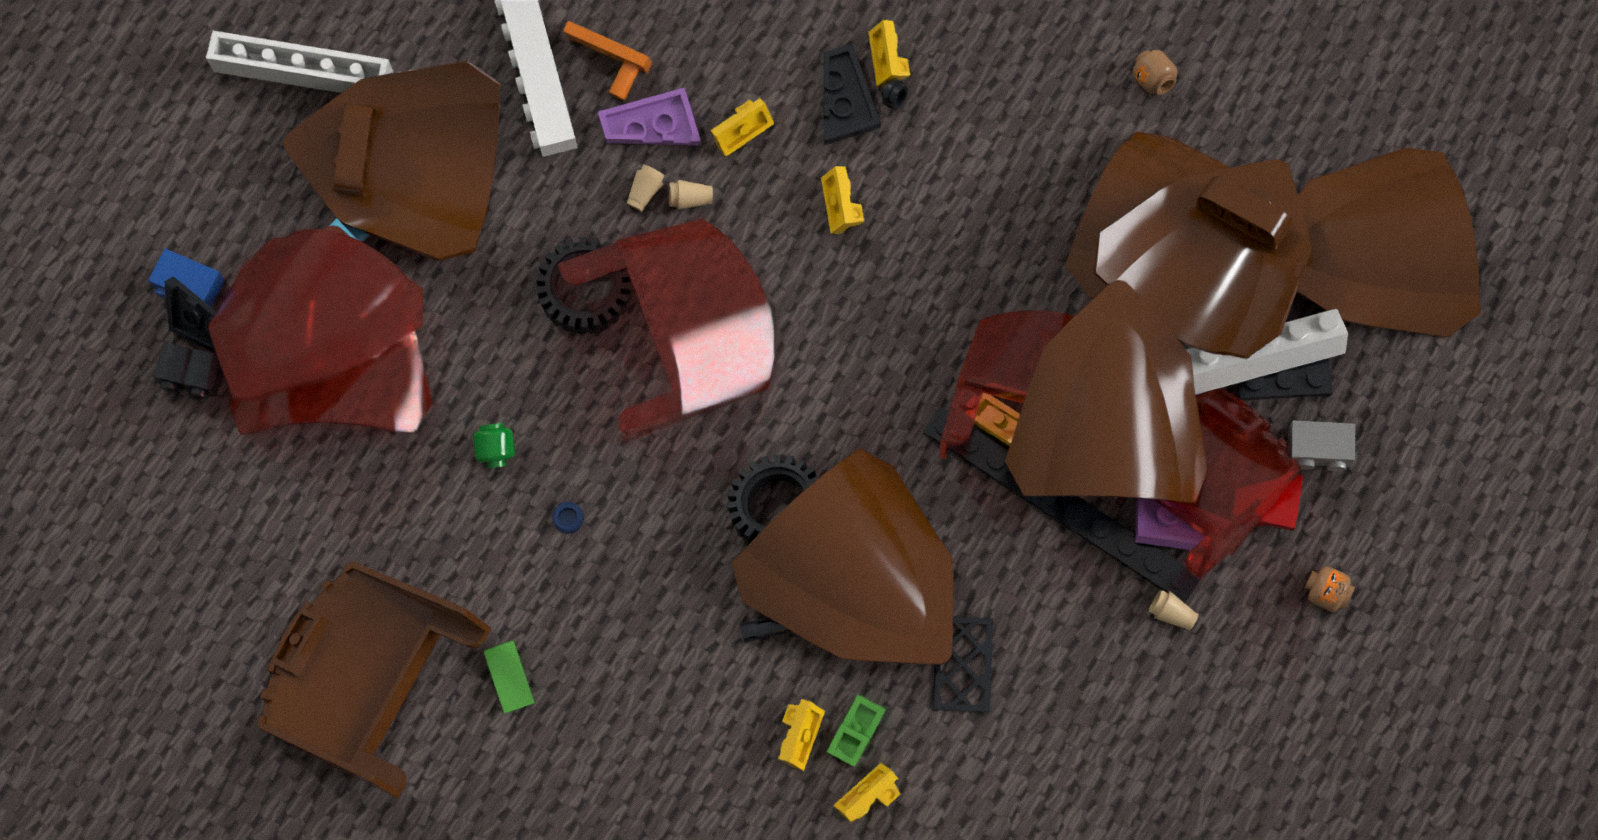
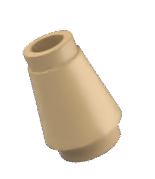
[626,165,664,212]
[668,180,713,210]
[1149,590,1198,630]

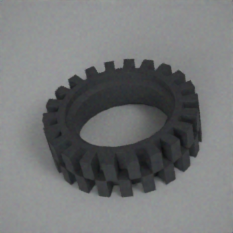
[536,237,633,334]
[727,454,819,545]

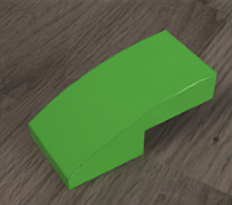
[484,640,535,714]
[827,694,887,767]

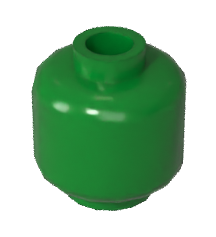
[473,423,515,468]

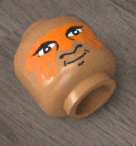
[1133,50,1178,95]
[1304,566,1355,612]

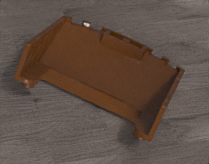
[258,561,491,798]

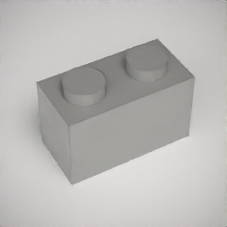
[1288,420,1355,471]

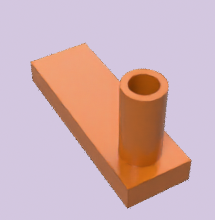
[563,21,652,101]

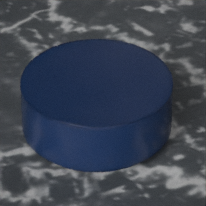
[552,502,584,534]

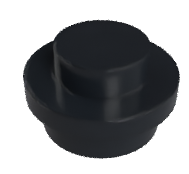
[881,78,908,108]

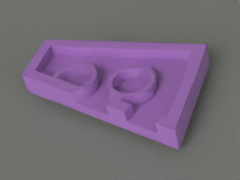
[598,88,701,146]
[1135,498,1231,555]

